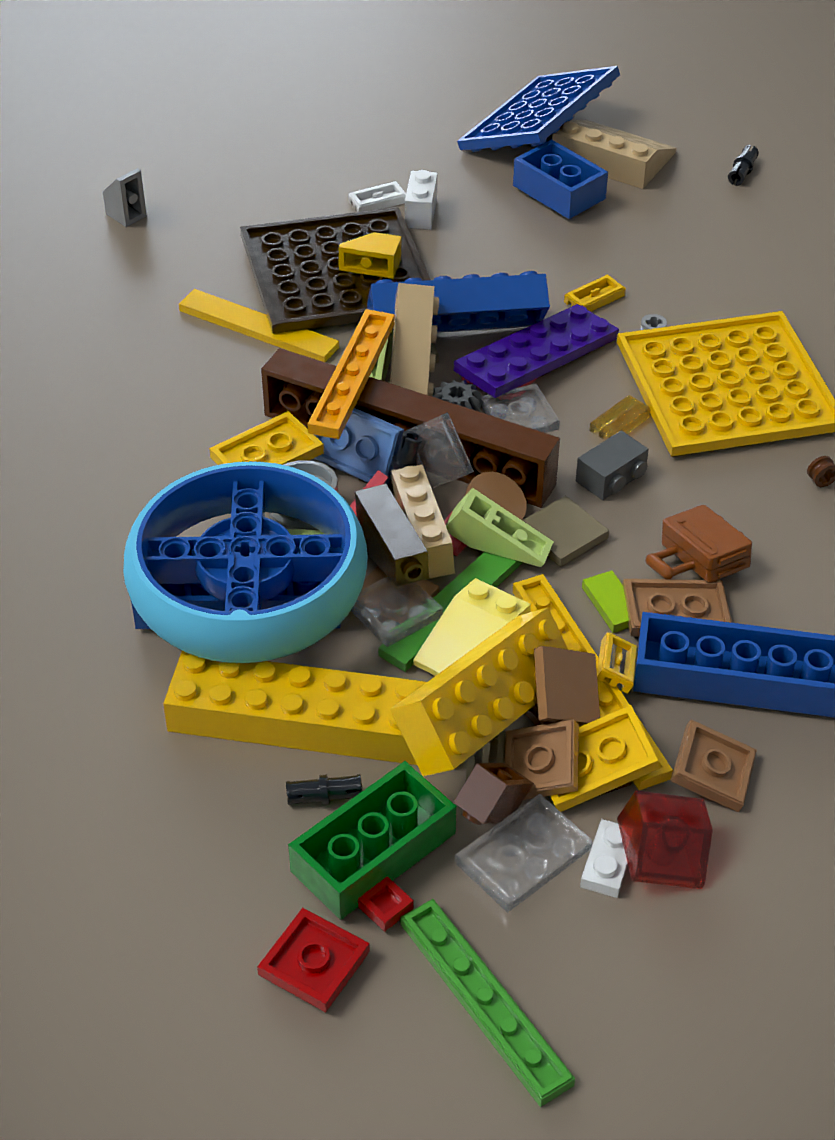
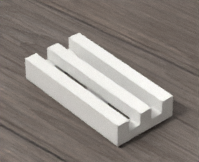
[348,181,406,212]

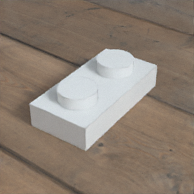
[580,819,638,898]

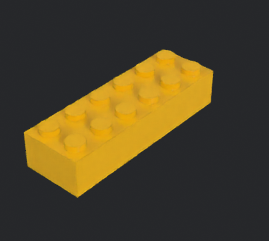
[390,607,568,776]

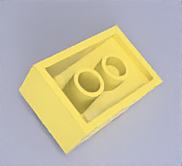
[413,578,531,676]

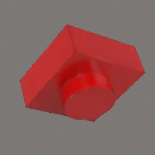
[358,876,414,932]

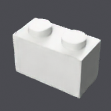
[405,170,437,230]

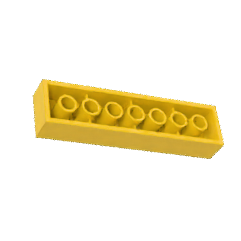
[163,651,426,765]

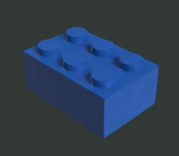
[513,139,608,219]

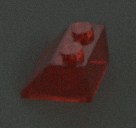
[617,790,713,889]

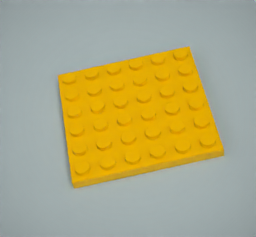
[617,311,835,456]

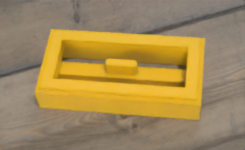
[564,274,626,312]
[597,632,638,694]

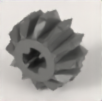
[433,379,482,412]

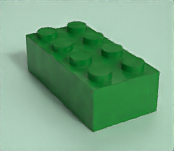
[288,761,457,920]

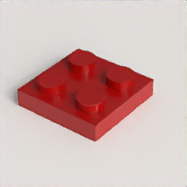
[257,907,370,1013]

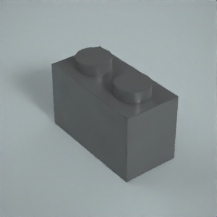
[575,430,649,501]

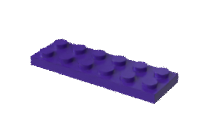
[453,304,619,398]

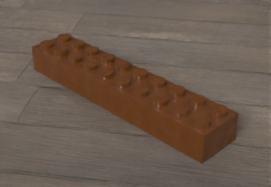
[261,348,560,508]

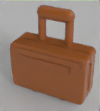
[645,505,752,582]

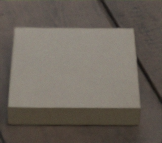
[522,495,609,567]

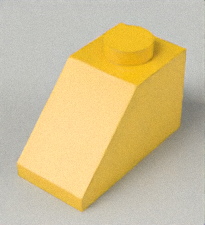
[339,232,402,279]

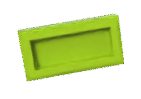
[582,570,629,633]

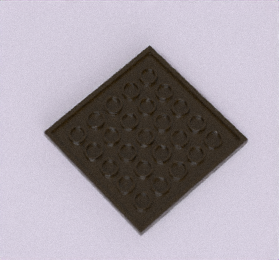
[240,207,431,334]

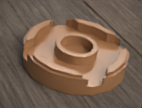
[464,472,527,520]

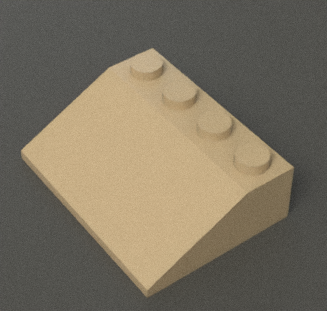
[552,120,677,189]

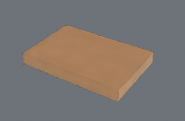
[622,579,732,636]

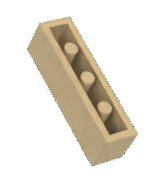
[390,283,439,397]
[391,465,455,580]

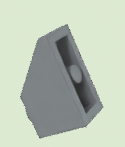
[103,168,147,227]

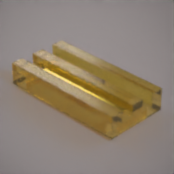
[589,395,651,439]

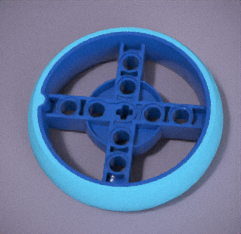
[123,462,368,663]

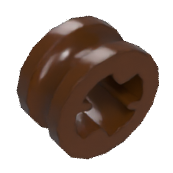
[807,456,835,487]

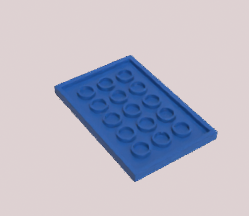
[457,66,620,152]

